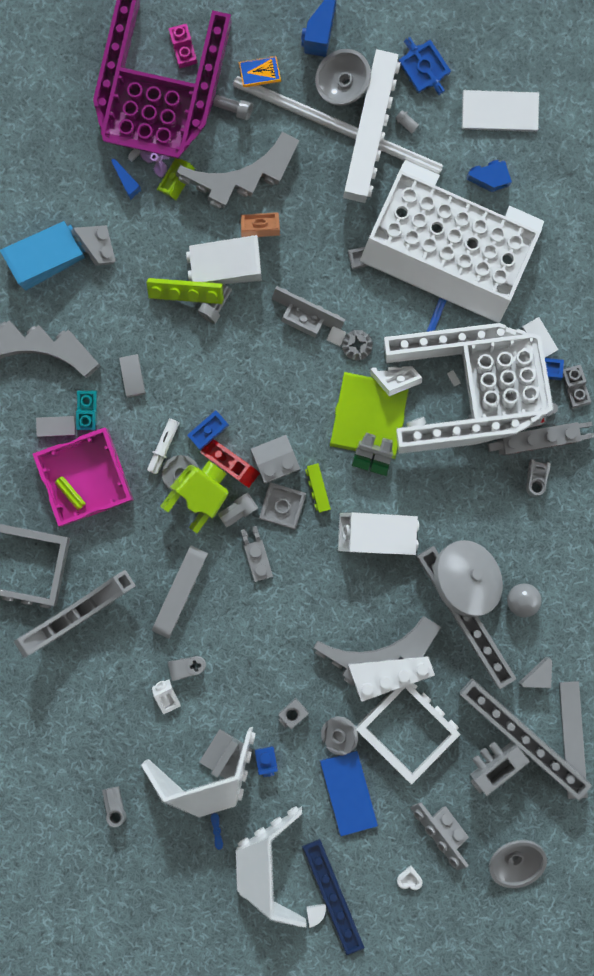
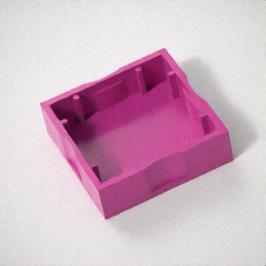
[33,427,134,527]

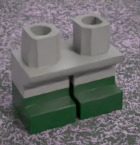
[352,433,393,476]

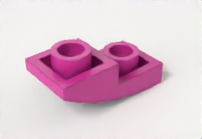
[169,23,198,69]

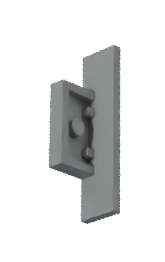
[272,286,345,338]
[410,802,469,870]

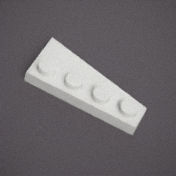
[348,656,435,702]

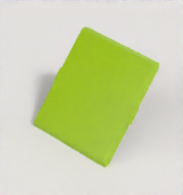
[330,372,409,459]

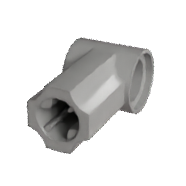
[218,492,258,528]
[102,786,127,827]

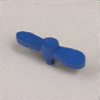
[211,813,223,850]

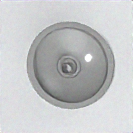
[315,49,371,106]
[489,840,547,888]

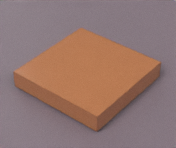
[241,213,280,237]

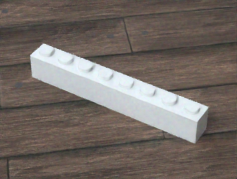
[343,49,400,203]

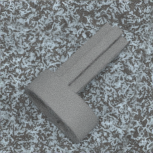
[213,95,253,120]
[197,285,232,324]

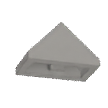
[518,656,552,688]

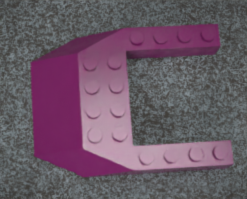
[93,0,232,159]

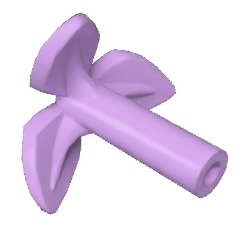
[140,151,170,178]

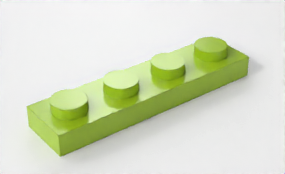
[146,278,224,304]

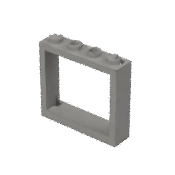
[0,524,70,609]

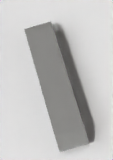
[152,545,208,639]

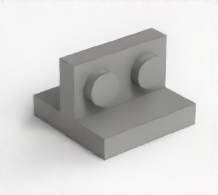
[199,729,252,779]

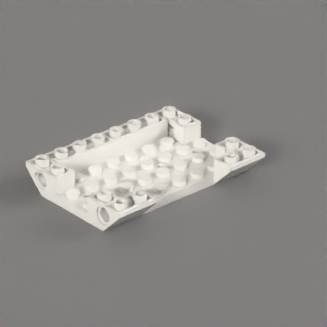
[359,160,544,323]

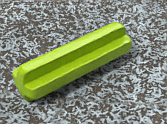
[55,476,85,510]

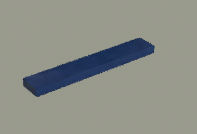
[302,839,364,955]

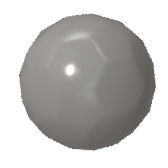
[507,583,542,618]

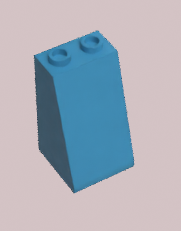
[0,221,85,291]

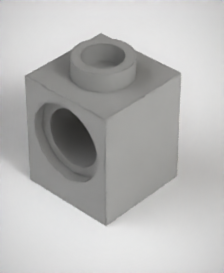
[278,698,309,729]

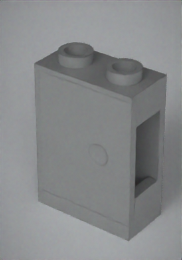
[470,741,530,796]

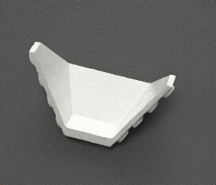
[142,726,256,817]
[236,806,306,928]

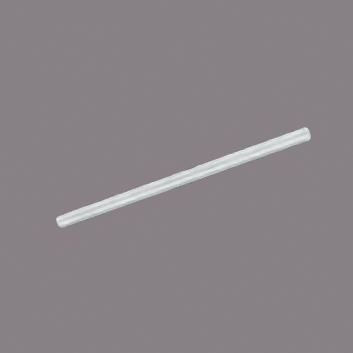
[233,76,443,174]

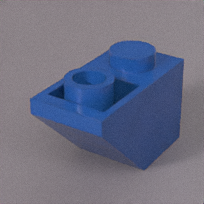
[466,160,512,192]

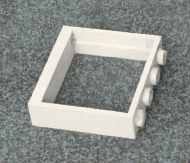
[356,683,460,785]

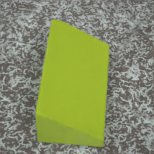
[157,158,195,200]

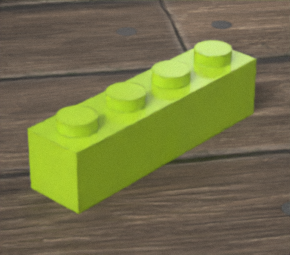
[305,463,331,513]

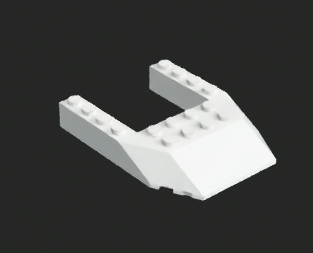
[384,323,553,454]

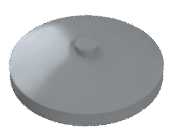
[434,540,503,617]

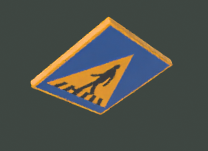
[239,56,281,88]

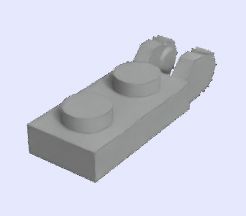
[241,526,273,582]

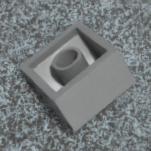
[251,435,300,484]

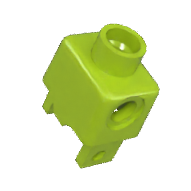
[160,460,228,533]

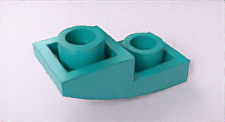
[76,390,97,430]

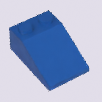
[301,0,337,57]

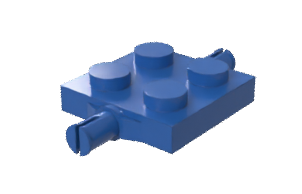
[398,37,451,95]

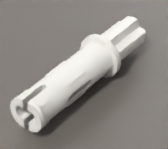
[147,418,180,474]

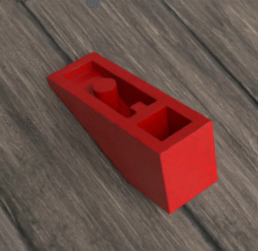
[200,439,260,488]

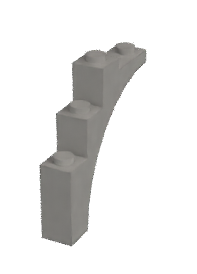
[176,132,299,209]
[0,320,101,378]
[14,570,136,658]
[314,616,441,686]

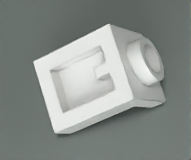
[152,680,181,714]

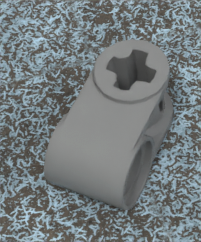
[526,459,550,497]
[168,656,206,681]

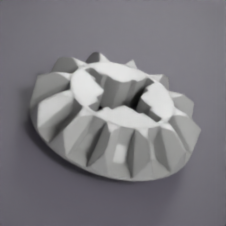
[342,330,373,360]

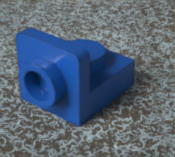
[254,746,278,777]

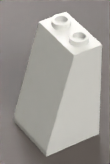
[186,235,262,284]
[338,513,419,555]

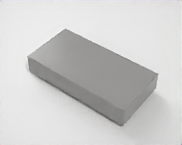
[36,416,76,437]

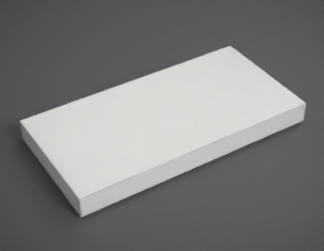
[462,90,539,132]

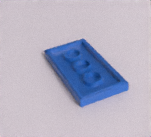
[320,750,378,836]

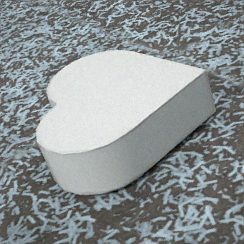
[397,866,423,890]

